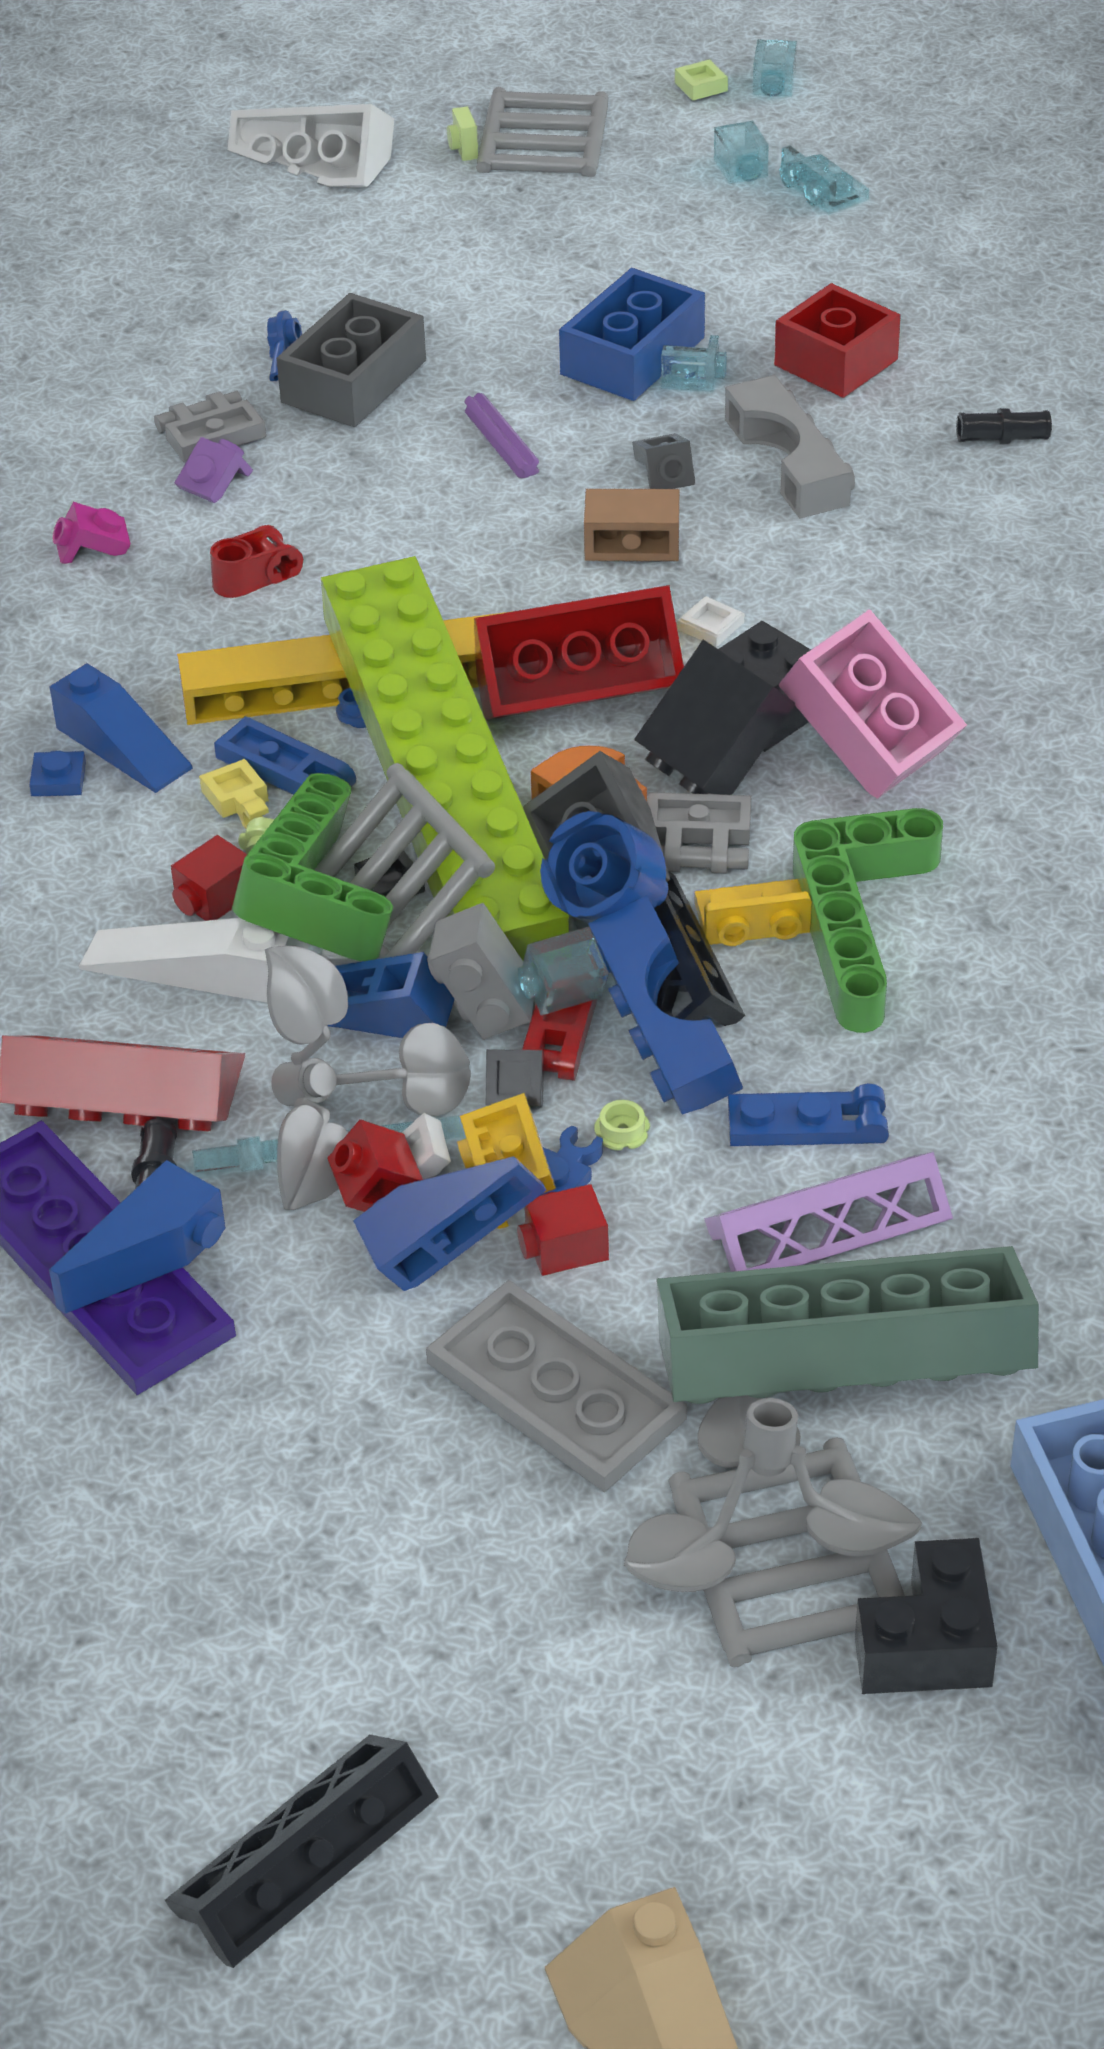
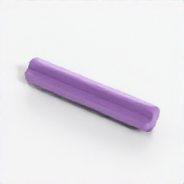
[464,393,539,478]

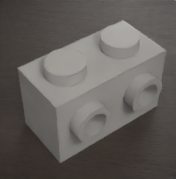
[427,903,537,1040]

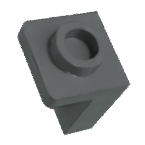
[632,433,695,489]

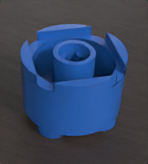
[540,811,668,924]

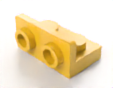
[694,879,812,946]
[457,1093,556,1229]

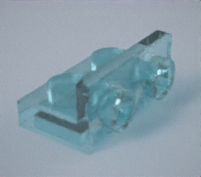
[779,145,869,215]

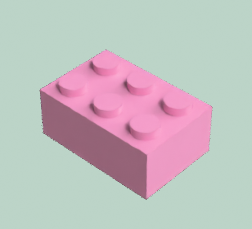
[779,609,967,799]

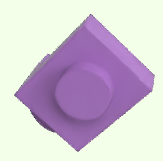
[174,437,253,503]

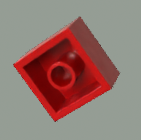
[774,283,901,398]

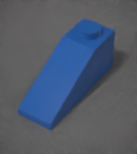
[49,663,193,793]
[328,952,455,1038]
[353,1156,546,1291]
[49,1160,226,1314]

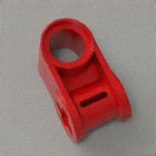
[210,525,304,598]

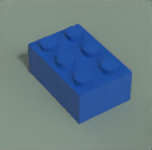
[559,267,705,401]

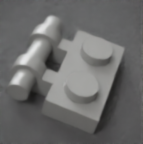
[154,391,266,462]
[648,792,751,873]

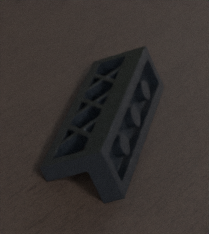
[654,871,745,1026]
[165,1734,439,1968]

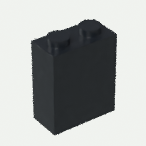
[634,639,796,795]

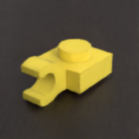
[199,759,269,829]

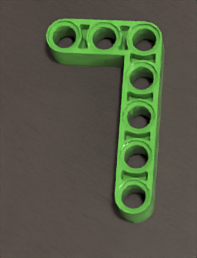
[232,773,393,961]
[792,808,943,1033]

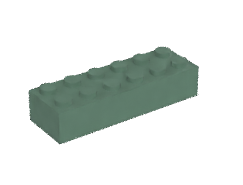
[656,1246,1039,1404]

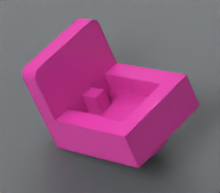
[53,502,131,564]

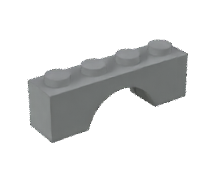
[725,374,855,519]

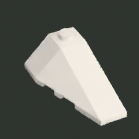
[227,104,394,188]
[79,918,309,1002]

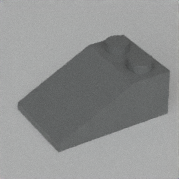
[523,751,670,938]

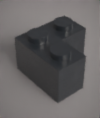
[855,1538,998,1694]

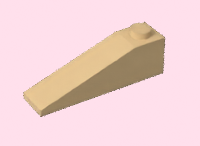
[545,1887,738,2049]

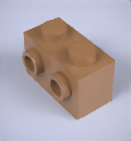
[584,489,680,561]

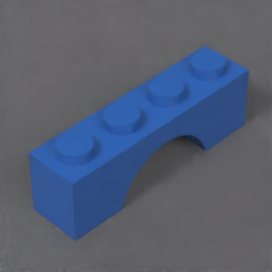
[588,895,743,1114]

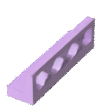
[704,1152,953,1272]

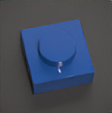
[29,751,86,797]

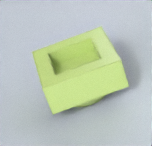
[675,59,728,101]
[447,106,478,161]

